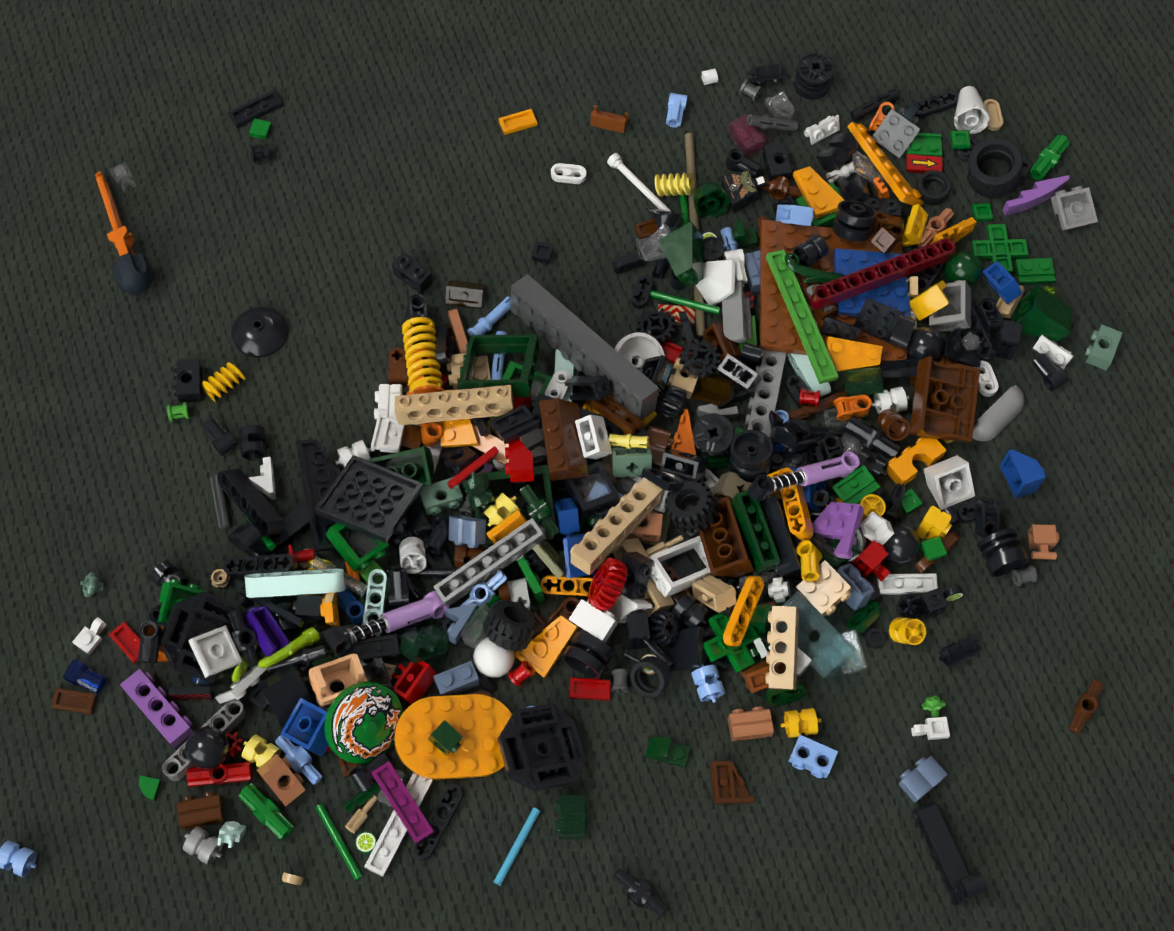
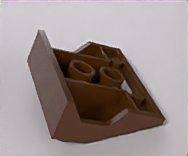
[910,356,980,442]

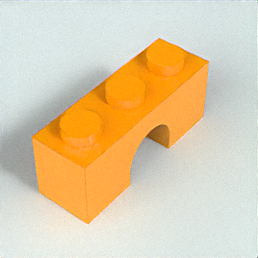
[885,437,946,486]

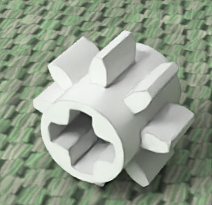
[768,577,791,603]

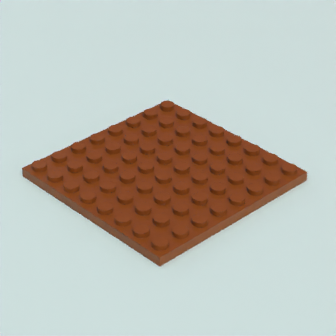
[760,220,907,362]

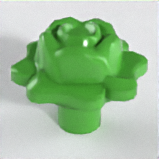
[921,696,946,717]

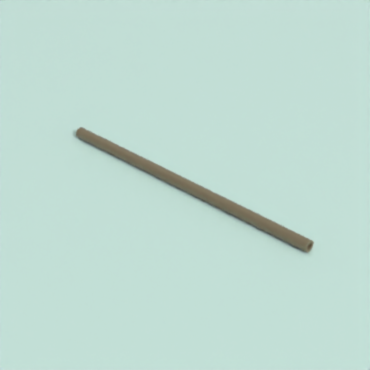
[685,133,705,339]

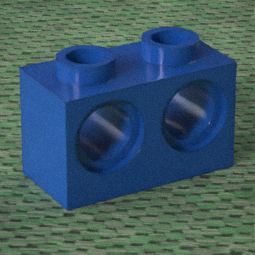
[982,261,1023,304]
[553,498,580,535]

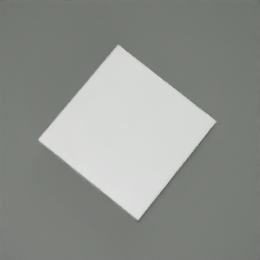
[189,625,243,678]

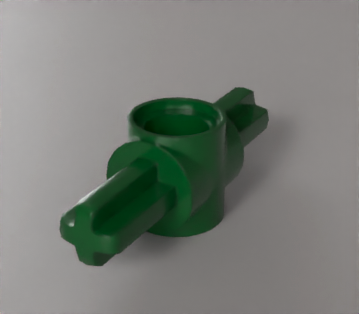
[520,484,560,537]

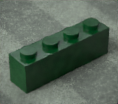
[731,491,780,574]

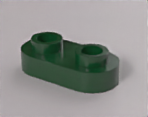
[847,601,882,634]
[765,680,806,707]

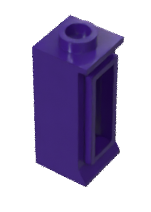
[244,605,290,657]

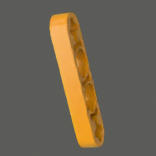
[723,576,764,647]

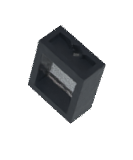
[565,461,620,521]

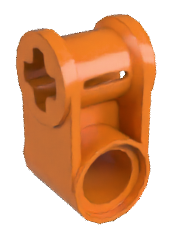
[868,102,896,132]
[833,395,872,421]

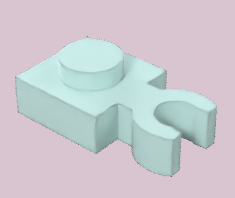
[217,821,246,848]

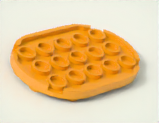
[394,694,512,780]

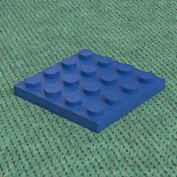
[833,248,911,317]

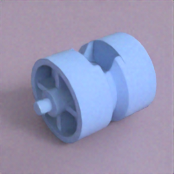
[691,664,725,703]
[0,840,37,878]

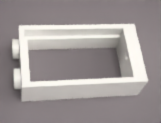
[649,536,715,598]

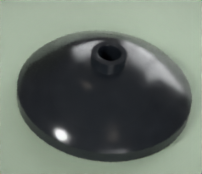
[232,307,288,358]

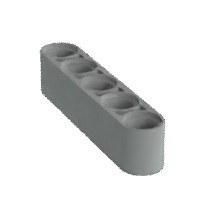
[162,699,246,781]

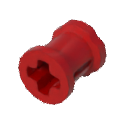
[799,388,821,407]
[508,660,535,687]

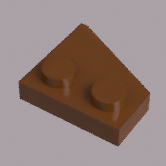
[710,761,754,804]

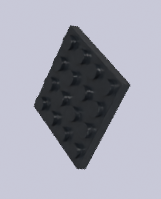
[315,455,423,543]

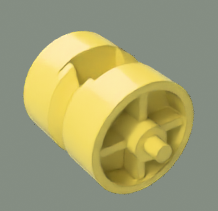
[483,493,521,527]
[242,734,281,768]

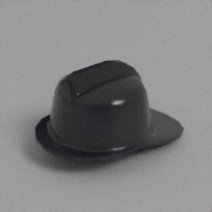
[644,208,685,232]

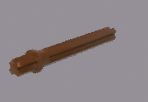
[788,379,882,421]

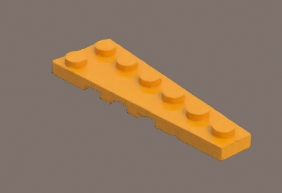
[847,122,924,206]

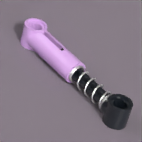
[748,452,860,501]
[324,591,449,655]

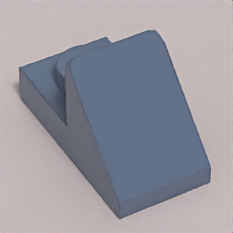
[445,603,477,645]

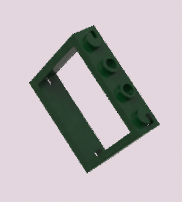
[457,334,540,397]
[470,465,556,549]

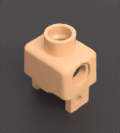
[309,654,367,709]

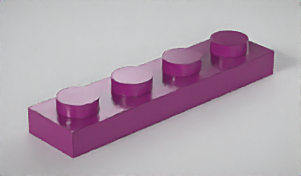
[371,761,434,844]

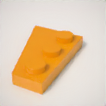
[793,166,845,218]
[930,217,977,244]
[825,336,883,372]
[441,390,480,448]
[320,592,340,626]
[514,616,579,677]

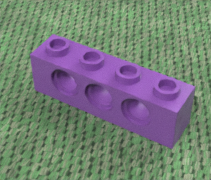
[120,669,193,748]

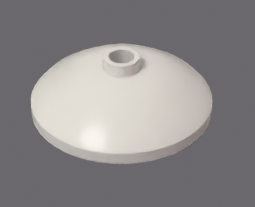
[615,332,665,372]

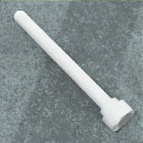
[607,153,671,212]

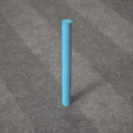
[494,807,541,886]

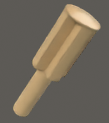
[645,535,684,557]
[345,795,378,834]

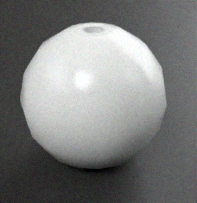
[473,637,515,678]

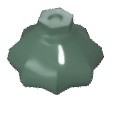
[80,572,103,597]

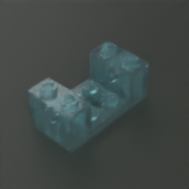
[778,591,857,679]

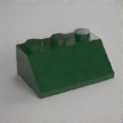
[369,447,434,487]

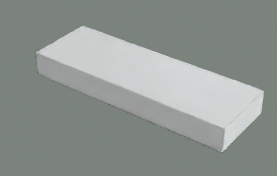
[877,574,938,595]

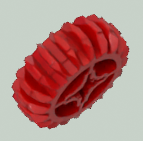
[587,557,628,612]

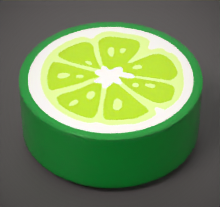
[355,832,377,854]

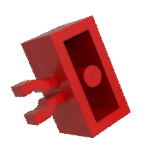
[852,540,890,582]
[391,656,437,705]

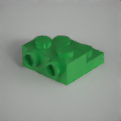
[157,579,206,624]

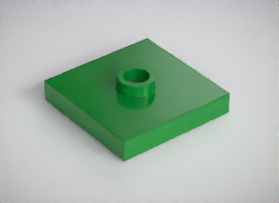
[518,557,546,604]

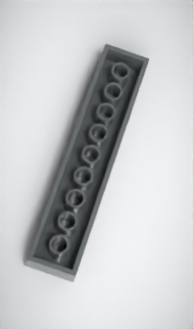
[510,274,659,421]

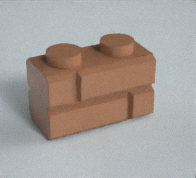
[728,706,774,742]

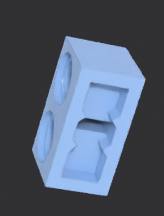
[776,205,814,226]
[788,735,838,778]

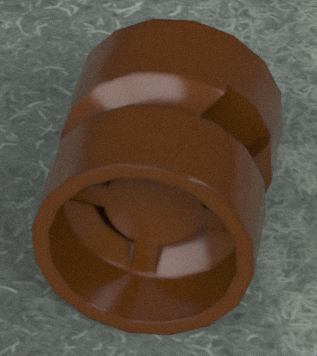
[877,409,910,441]
[455,545,484,568]

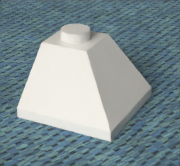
[696,260,735,306]

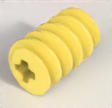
[655,172,695,197]

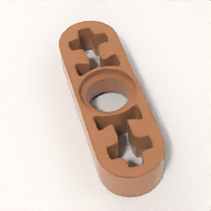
[448,309,468,354]

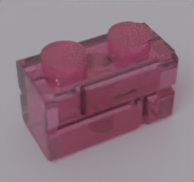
[728,114,765,157]

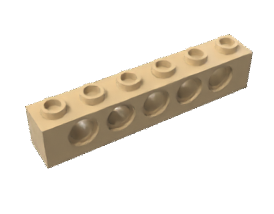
[395,385,514,425]
[570,478,663,576]

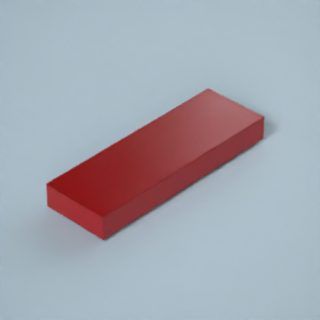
[447,446,499,489]

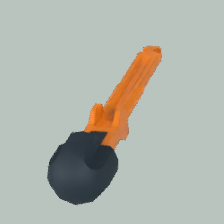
[95,171,153,295]

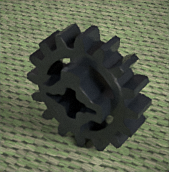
[636,308,677,345]
[679,339,721,379]

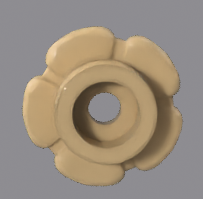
[211,569,230,588]

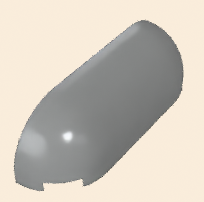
[722,280,752,343]
[972,385,1025,441]

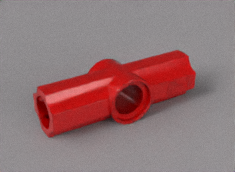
[187,762,253,787]

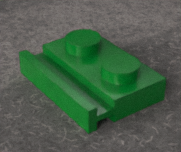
[906,133,942,157]
[1014,258,1056,285]
[832,465,881,504]

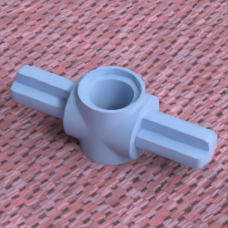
[460,571,507,607]
[275,735,322,785]

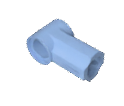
[666,93,688,128]

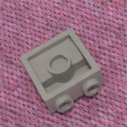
[1051,186,1098,231]

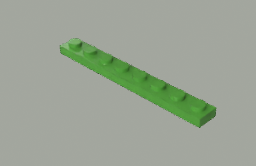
[766,250,839,384]

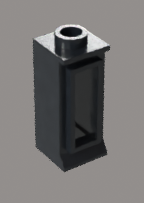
[564,375,612,400]

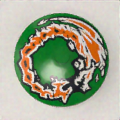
[324,681,403,764]

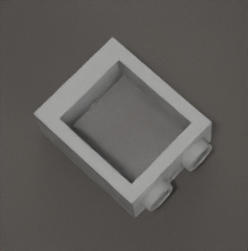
[929,280,971,333]

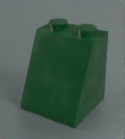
[659,222,704,288]
[1011,285,1072,342]

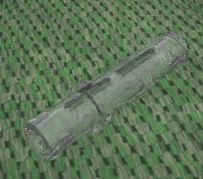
[310,556,368,597]

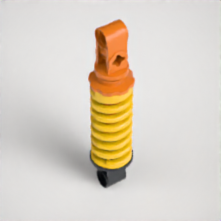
[400,294,444,447]

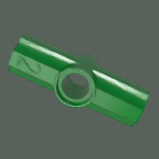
[1029,135,1070,181]
[238,783,294,841]

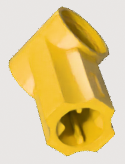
[796,540,822,582]

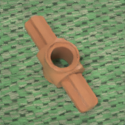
[917,208,954,248]

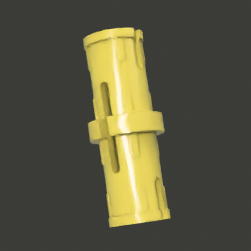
[609,433,649,449]

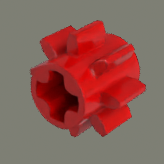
[225,731,244,758]

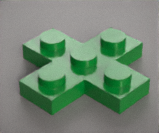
[971,224,1028,274]
[703,613,759,673]

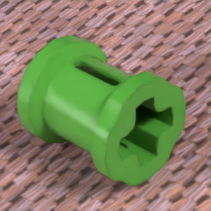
[167,402,189,422]

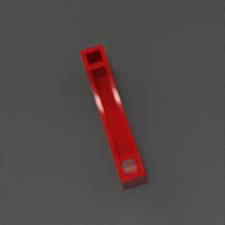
[505,379,534,482]

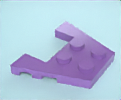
[798,502,864,559]

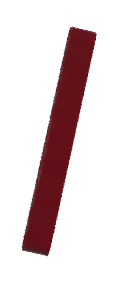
[810,239,956,309]

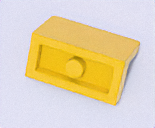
[902,204,928,247]
[909,280,949,320]

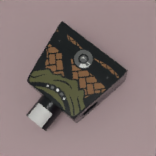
[721,171,766,213]

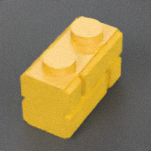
[916,506,952,540]

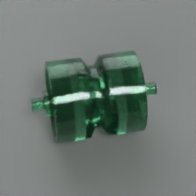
[463,472,495,510]

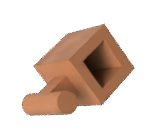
[1027,524,1059,560]

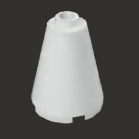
[954,86,990,134]

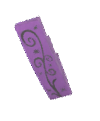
[1003,175,1070,216]

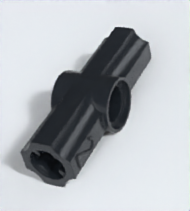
[843,415,901,460]

